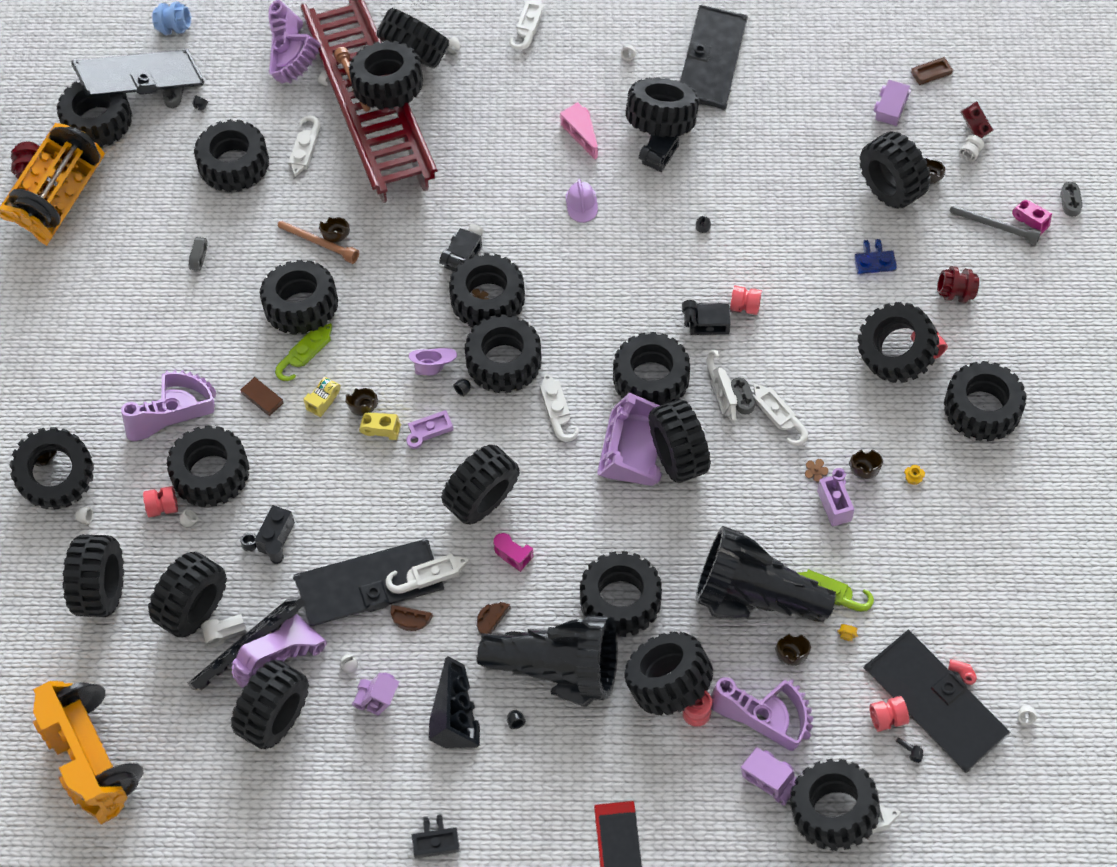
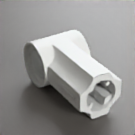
[201,614,247,648]

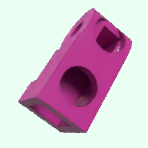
[1012,200,1052,235]
[493,533,534,572]

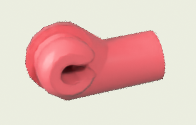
[948,659,977,685]

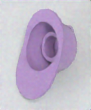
[566,179,598,223]
[409,348,457,376]

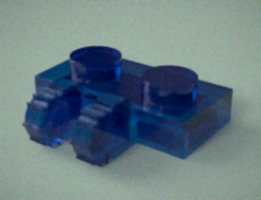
[854,239,897,274]

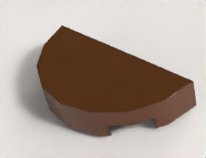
[477,602,511,635]
[390,605,433,631]

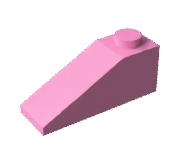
[560,102,598,159]

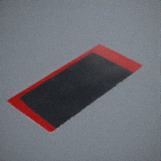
[594,801,642,867]

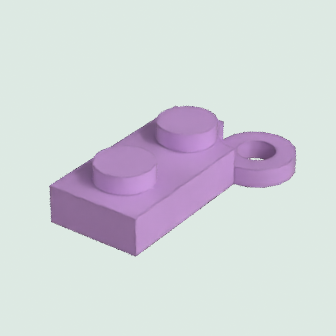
[406,410,453,449]

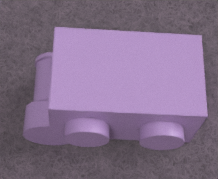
[874,80,911,126]
[817,468,854,527]
[352,672,399,716]
[741,747,796,806]

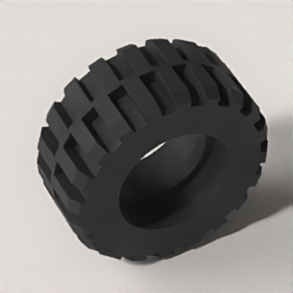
[376,8,449,68]
[349,40,423,110]
[625,77,700,137]
[57,81,132,148]
[194,119,269,192]
[859,131,931,209]
[449,253,525,327]
[260,260,338,335]
[857,302,940,383]
[464,315,542,393]
[613,332,690,406]
[944,361,1027,442]
[648,399,711,483]
[166,425,250,507]
[10,427,94,510]
[441,444,520,525]
[62,534,124,617]
[580,551,662,637]
[148,552,227,637]
[624,631,713,716]
[231,660,309,749]
[790,759,880,851]

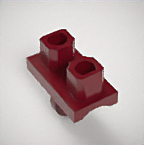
[960,101,994,138]

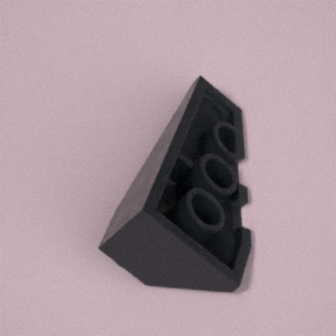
[429,656,480,749]

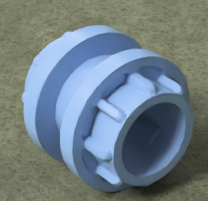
[152,1,191,35]

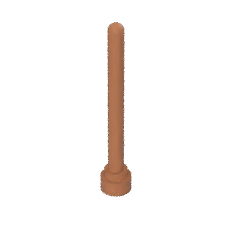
[334,47,371,112]
[278,221,359,264]

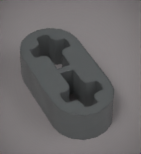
[163,87,184,108]
[1060,182,1083,217]
[189,237,208,271]
[731,377,755,415]

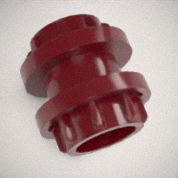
[11,141,40,179]
[937,266,979,303]

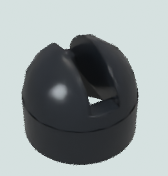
[193,95,209,111]
[695,216,711,233]
[453,379,471,397]
[240,533,257,552]
[507,710,526,729]

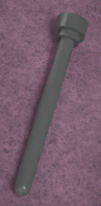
[950,206,1041,245]

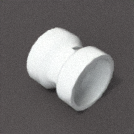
[959,135,984,162]

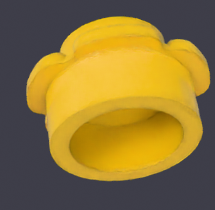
[904,465,925,485]
[837,624,858,641]

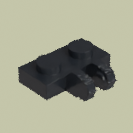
[411,814,460,859]

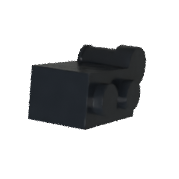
[638,135,680,172]
[439,228,482,272]
[682,300,731,335]
[254,505,295,564]

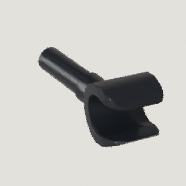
[896,737,924,763]

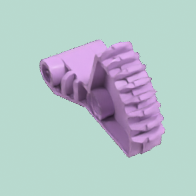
[268,0,321,84]
[121,370,216,441]
[231,614,327,688]
[710,677,813,751]

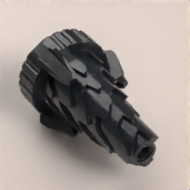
[695,526,836,622]
[476,616,618,707]

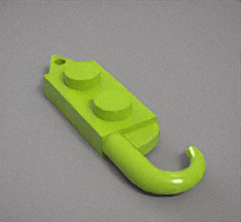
[275,323,332,381]
[798,569,874,612]

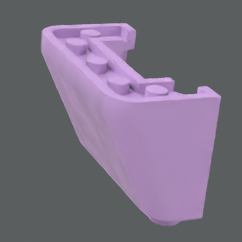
[597,393,662,486]

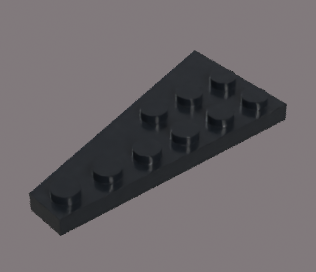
[187,597,306,690]

